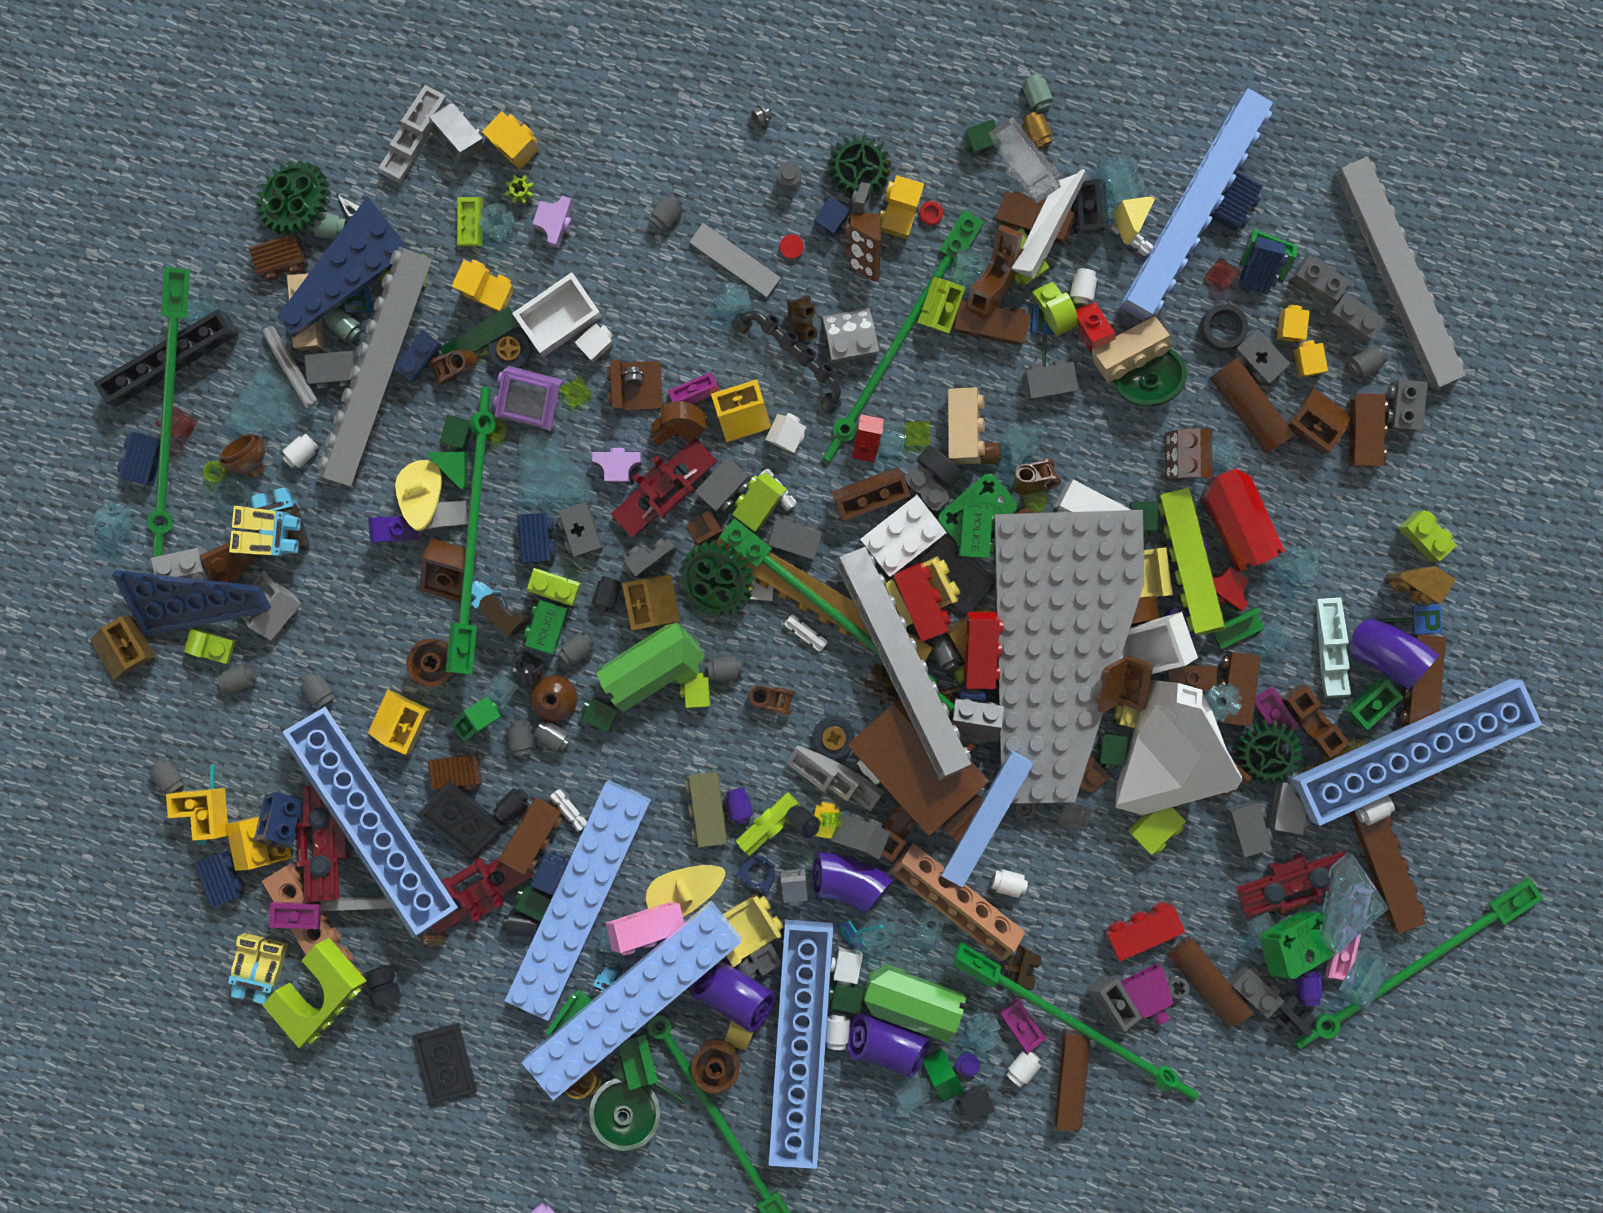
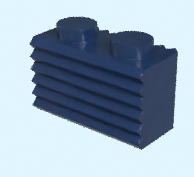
[1211,172,1263,231]
[1240,237,1288,295]
[393,330,442,382]
[117,431,160,486]
[517,513,556,563]
[194,850,244,908]
[531,851,569,895]

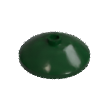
[1114,349,1187,407]
[588,1078,661,1152]

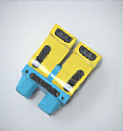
[229,506,301,556]
[228,933,289,1004]

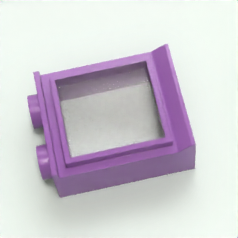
[493,366,564,431]

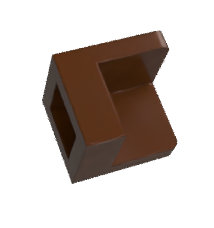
[687,510,722,545]

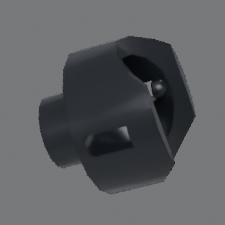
[511,651,544,688]

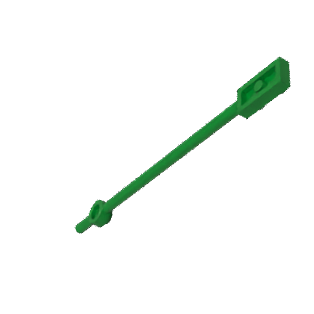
[823,210,984,463]
[147,267,190,557]
[446,387,496,675]
[719,518,954,712]
[1294,878,1544,1049]
[952,942,1199,1101]
[647,1013,792,1213]

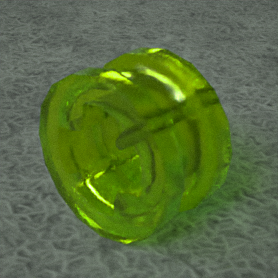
[203,461,227,483]
[820,812,842,827]

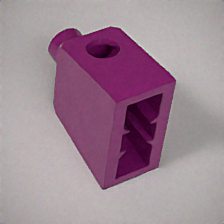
[1120,963,1173,1025]

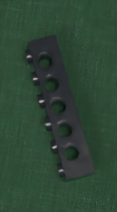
[94,309,239,407]

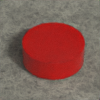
[919,201,943,226]
[780,234,804,259]

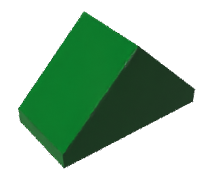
[427,452,469,491]
[923,1048,964,1101]

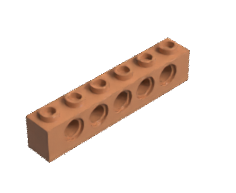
[890,843,1025,962]
[262,863,365,989]

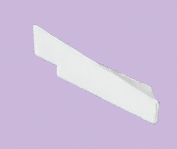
[1011,169,1086,279]

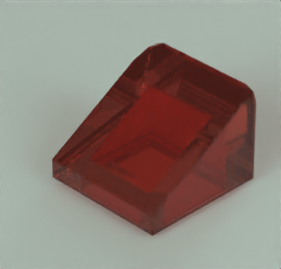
[1204,258,1240,292]

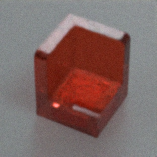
[155,406,198,441]

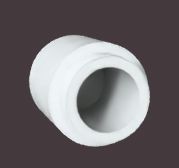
[1069,268,1097,306]
[282,433,319,468]
[1355,795,1395,826]
[991,869,1028,898]
[825,1012,850,1050]
[1006,1051,1041,1087]

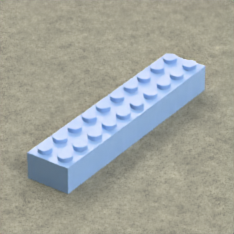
[1119,88,1273,321]
[1291,679,1542,826]
[281,707,458,938]
[505,780,651,1021]
[522,901,742,1101]
[769,919,833,1169]

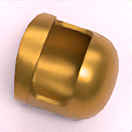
[564,1065,602,1099]

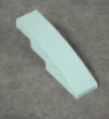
[1316,598,1351,698]

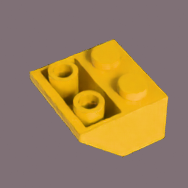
[711,379,771,442]
[368,689,432,755]
[226,816,292,871]

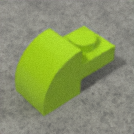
[1032,281,1078,336]
[184,627,236,664]

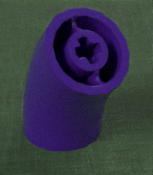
[1351,618,1440,690]
[812,852,894,915]
[691,960,776,1032]
[847,1014,931,1079]

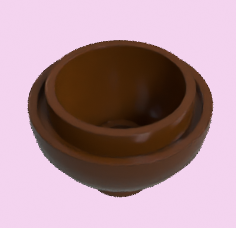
[219,434,265,478]
[530,675,578,723]

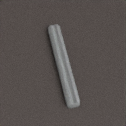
[262,326,317,409]

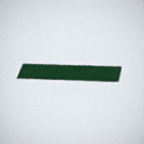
[439,306,518,360]

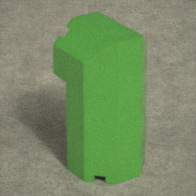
[596,623,704,712]
[863,964,966,1043]

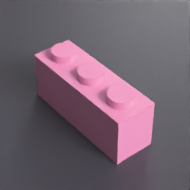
[605,902,684,955]

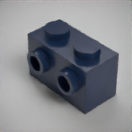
[253,792,302,849]

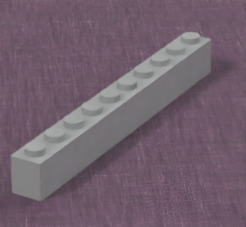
[1335,156,1466,389]
[317,246,432,486]
[835,547,971,780]

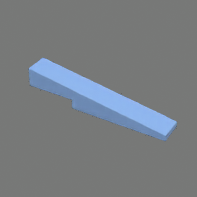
[941,750,1034,887]

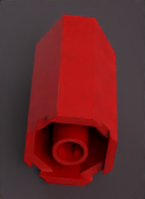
[1200,468,1285,572]

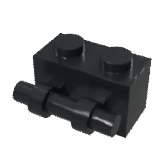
[1069,179,1110,235]

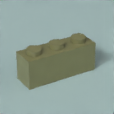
[685,770,728,848]

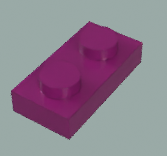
[668,372,720,404]
[1255,686,1299,731]
[269,902,321,929]
[998,999,1046,1053]

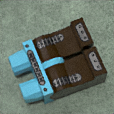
[251,488,310,557]
[471,581,530,637]

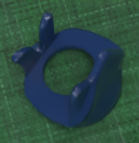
[736,855,775,894]

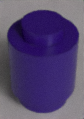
[725,787,753,824]
[1297,969,1323,1006]

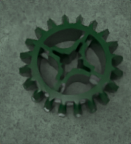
[827,134,891,198]
[1236,720,1302,784]

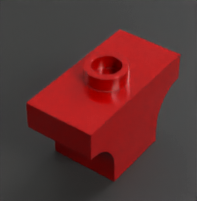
[1076,302,1116,353]
[852,414,884,463]
[1213,567,1250,611]

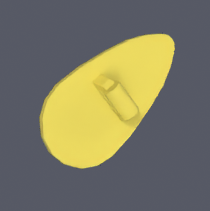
[395,460,442,531]
[646,865,726,917]

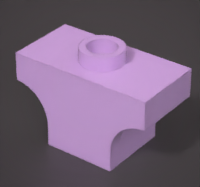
[533,196,574,248]
[592,448,642,483]

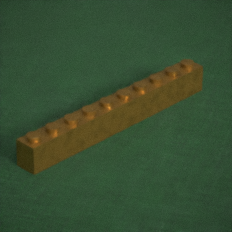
[716,526,932,661]

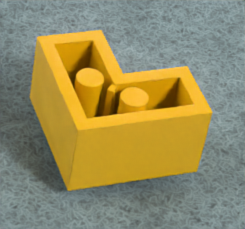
[482,111,539,170]
[880,175,924,240]
[452,259,515,312]
[166,788,228,841]

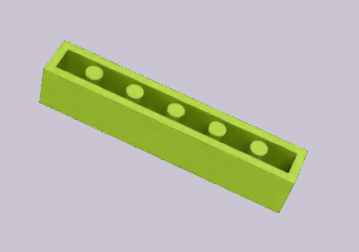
[1158,487,1226,636]

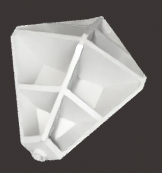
[1115,680,1242,815]

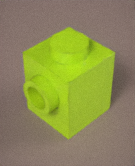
[680,673,711,708]

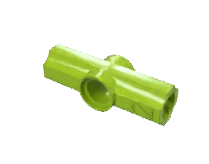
[736,792,801,856]

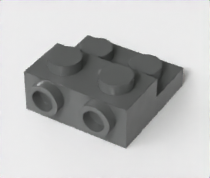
[621,539,677,577]

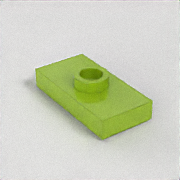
[457,197,483,247]

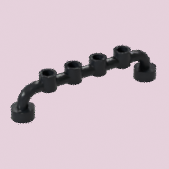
[731,310,841,413]

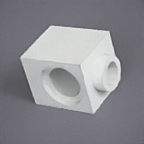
[575,323,614,363]

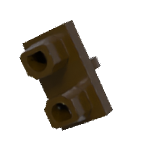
[784,295,817,343]
[864,664,899,706]
[1000,945,1041,990]

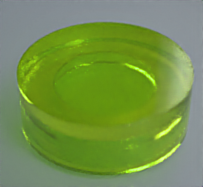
[486,419,508,443]
[1023,491,1048,512]

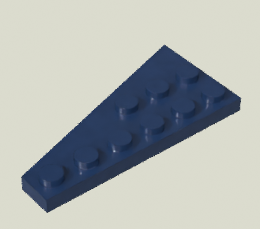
[277,196,410,338]
[112,570,271,636]

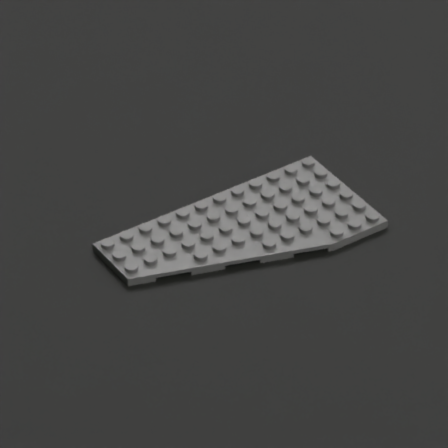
[995,510,1144,804]

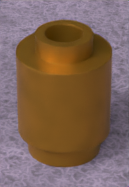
[1021,112,1053,150]

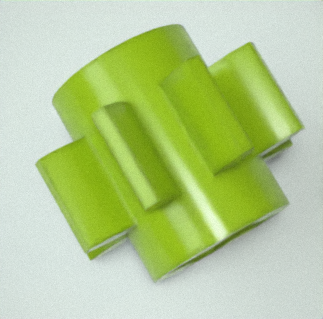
[505,175,535,206]

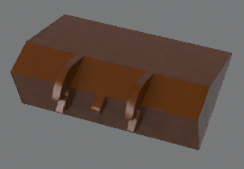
[848,698,989,836]

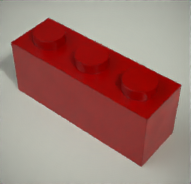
[894,562,952,642]
[963,612,1003,689]
[1105,901,1186,961]

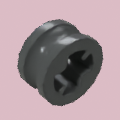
[1167,976,1190,999]

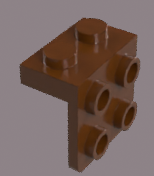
[606,359,663,411]
[1097,655,1154,713]

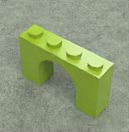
[262,938,366,1048]

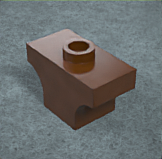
[1167,665,1217,690]

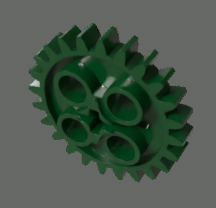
[255,160,331,236]
[678,541,755,618]

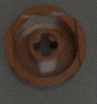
[406,638,457,687]
[691,1038,740,1094]

